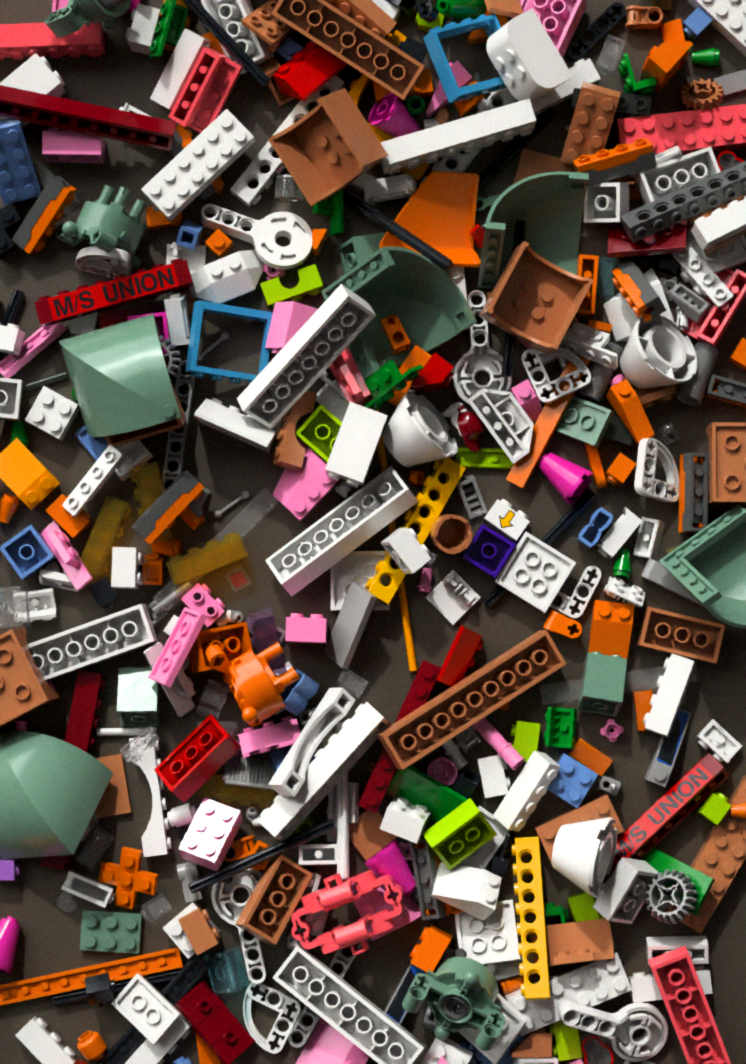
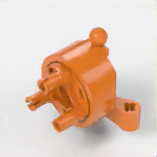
[205,642,300,727]

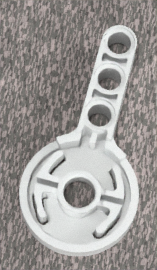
[201,204,312,270]
[453,290,512,406]
[211,868,267,984]
[557,1001,668,1062]

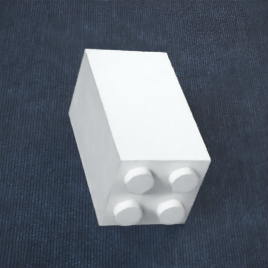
[0,53,66,128]
[325,402,388,488]

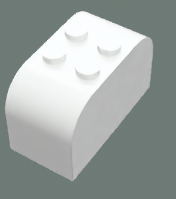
[486,8,573,103]

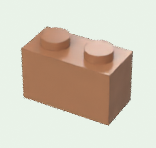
[178,906,221,955]

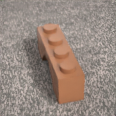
[272,391,317,471]

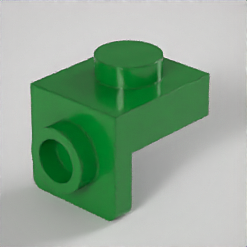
[544,902,569,924]

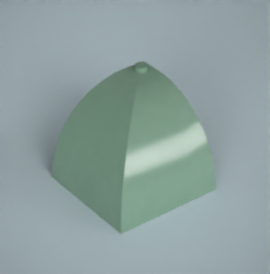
[478,171,589,289]
[321,246,477,379]
[59,313,181,437]
[659,503,746,629]
[0,730,113,859]

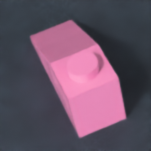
[426,60,473,119]

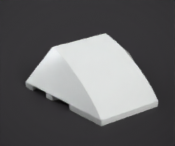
[603,268,674,342]

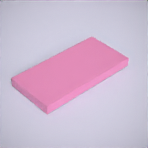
[148,607,208,688]

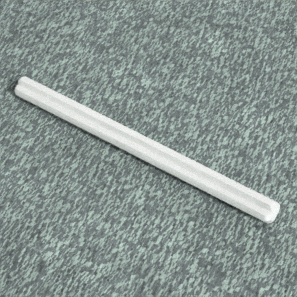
[336,722,349,880]

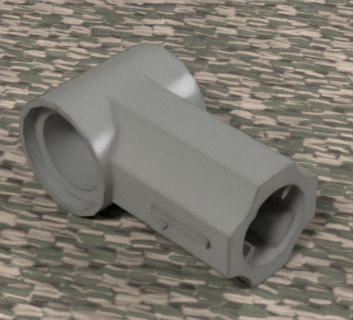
[176,862,203,903]

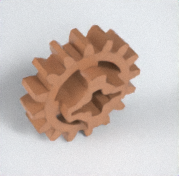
[681,78,724,111]

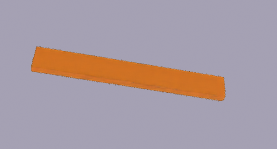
[506,354,592,489]

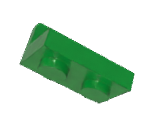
[543,707,577,748]

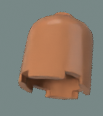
[429,514,473,554]

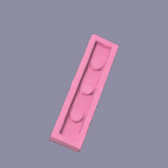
[0,323,67,378]

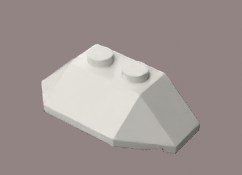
[189,250,264,304]
[467,388,534,464]

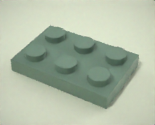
[555,396,614,448]
[80,910,142,954]

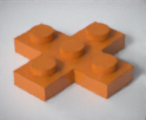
[98,846,159,909]

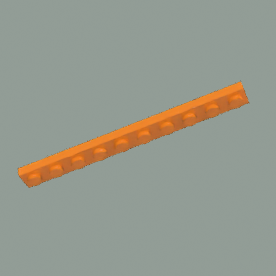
[0,947,183,1006]

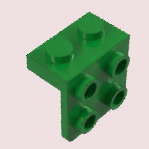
[618,53,657,96]

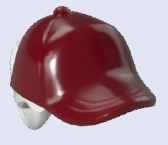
[440,402,485,452]

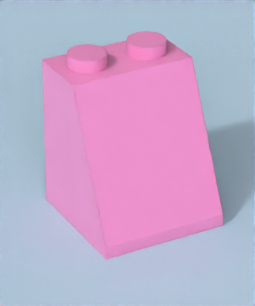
[265,301,318,355]

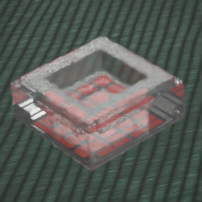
[225,566,252,593]

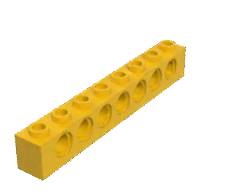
[365,458,466,605]
[512,836,551,1001]

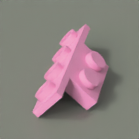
[41,520,93,590]

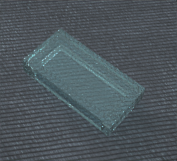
[596,256,617,297]

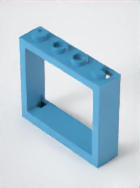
[423,14,507,103]
[185,300,273,385]

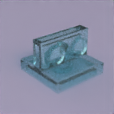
[204,947,249,994]

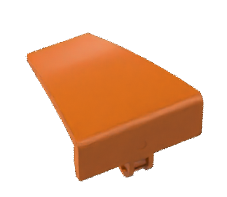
[379,171,481,271]

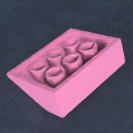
[512,0,587,58]
[295,1018,370,1064]

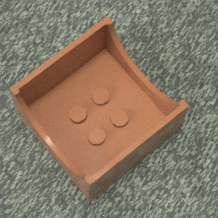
[268,88,388,206]
[479,241,594,355]
[706,422,746,506]
[0,627,60,729]

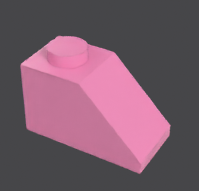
[510,379,543,423]

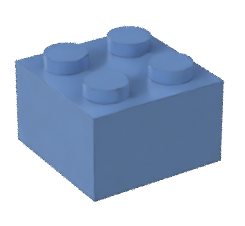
[0,525,56,581]
[547,753,598,808]

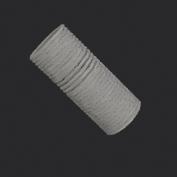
[578,341,624,403]
[677,343,719,406]

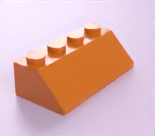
[640,41,693,93]

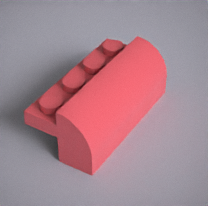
[168,47,243,133]
[681,269,746,347]
[329,346,374,405]

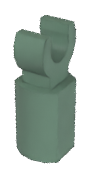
[476,193,502,213]

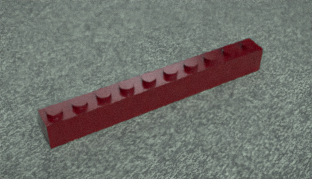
[0,85,176,151]
[40,669,106,870]

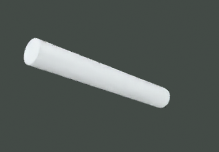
[97,727,157,736]

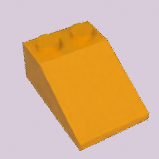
[0,438,60,510]

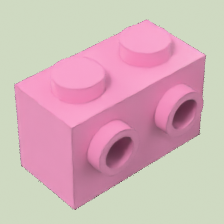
[181,583,226,628]

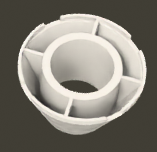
[620,314,698,389]
[382,390,458,467]
[552,817,618,898]

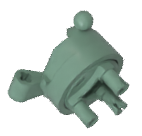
[55,185,147,271]

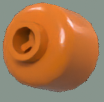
[77,1030,107,1061]

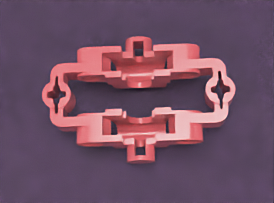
[291,870,404,955]

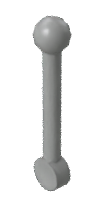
[197,332,229,361]
[214,491,249,518]

